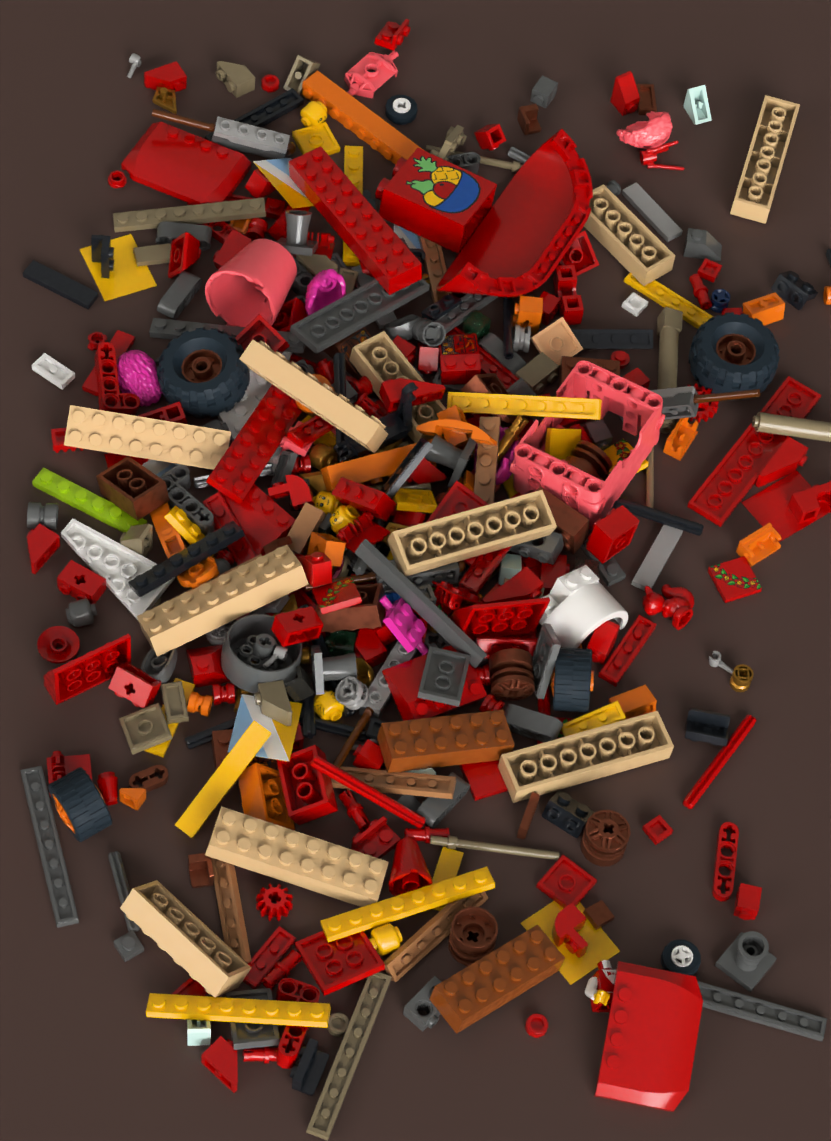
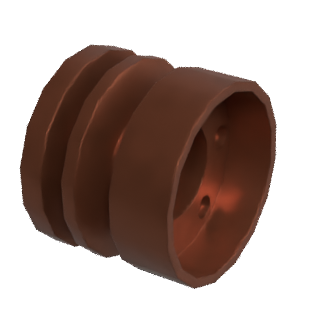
[565,440,612,479]
[489,648,535,701]
[581,810,631,867]
[448,907,498,966]

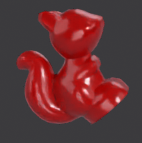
[642,584,694,630]

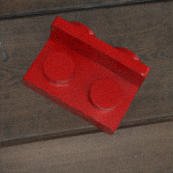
[374,19,410,51]
[351,816,401,859]

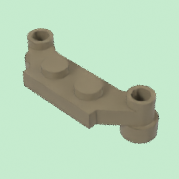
[430,125,467,161]

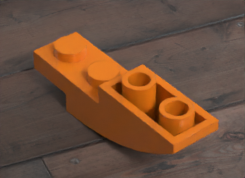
[150,502,187,576]

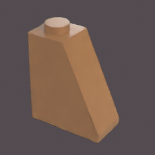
[287,502,327,555]

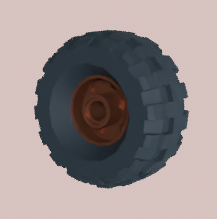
[689,312,780,401]
[157,327,250,419]

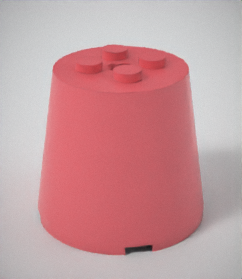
[205,239,297,327]

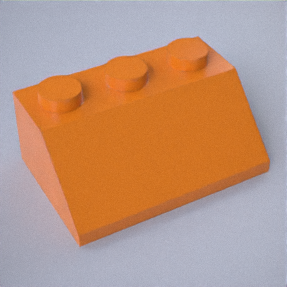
[238,763,295,831]

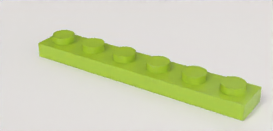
[32,467,147,533]

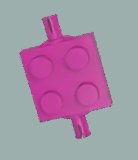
[379,595,429,655]

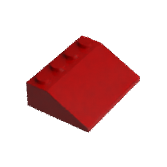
[201,484,296,556]
[450,597,550,641]
[43,634,131,705]
[382,645,487,721]

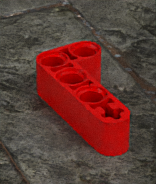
[94,342,140,416]
[276,978,320,1069]

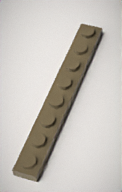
[113,197,266,233]
[306,972,392,1141]

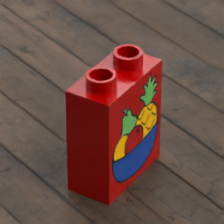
[375,148,497,253]

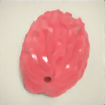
[616,111,673,149]

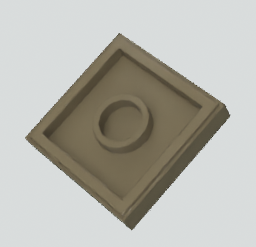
[119,703,173,755]

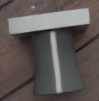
[277,210,318,256]
[425,434,477,488]
[310,645,357,695]
[715,931,777,993]

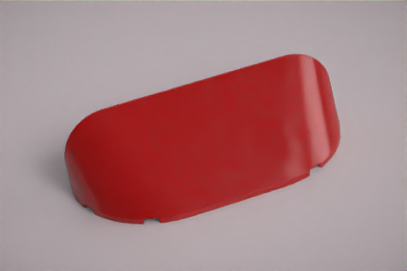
[436,128,593,297]

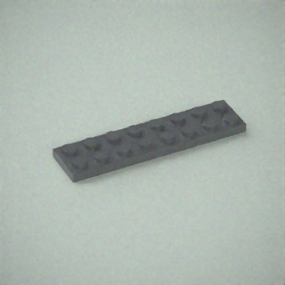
[290,279,430,354]

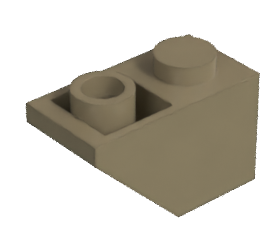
[216,61,255,98]

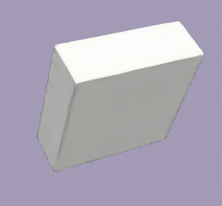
[621,292,648,317]

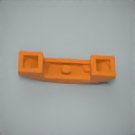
[416,419,497,446]

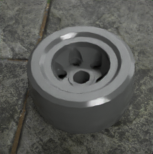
[221,614,302,693]

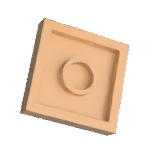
[530,317,583,365]

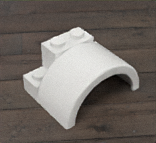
[539,565,628,648]

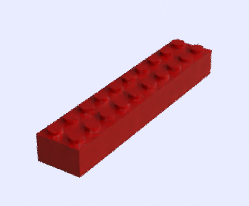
[289,146,422,295]

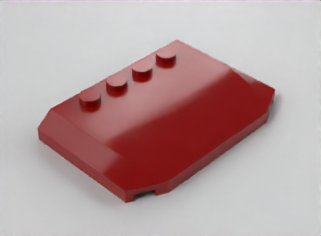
[121,121,251,205]
[594,961,703,1112]

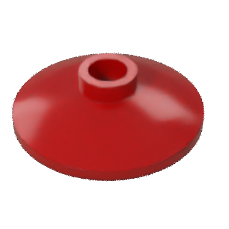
[37,626,80,663]

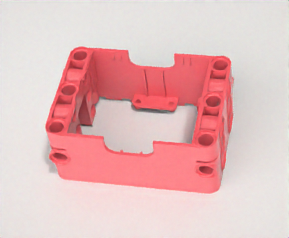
[509,360,665,530]

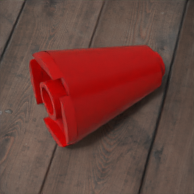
[389,837,433,896]

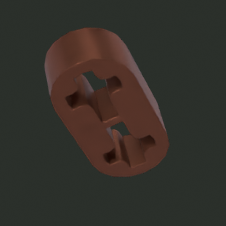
[129,765,168,793]

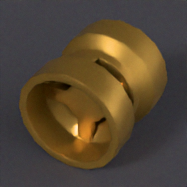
[729,664,754,692]

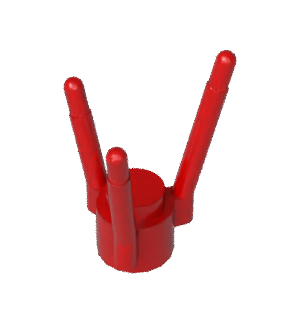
[640,140,684,171]

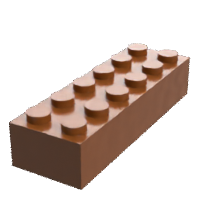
[377,710,515,773]
[429,925,565,1034]

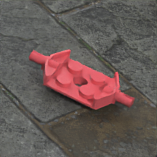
[344,50,399,98]

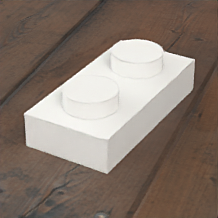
[32,353,75,390]

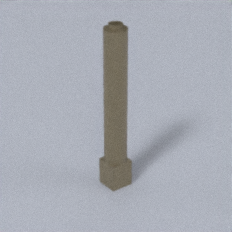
[657,307,683,434]
[752,412,831,442]

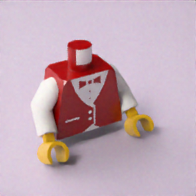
[585,960,616,1012]

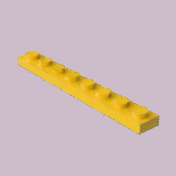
[343,145,363,267]
[447,392,602,420]
[320,866,495,943]
[146,993,331,1028]

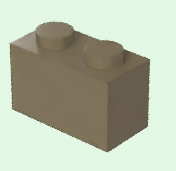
[515,352,559,395]

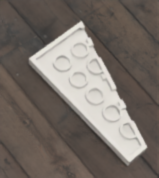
[61,518,175,620]

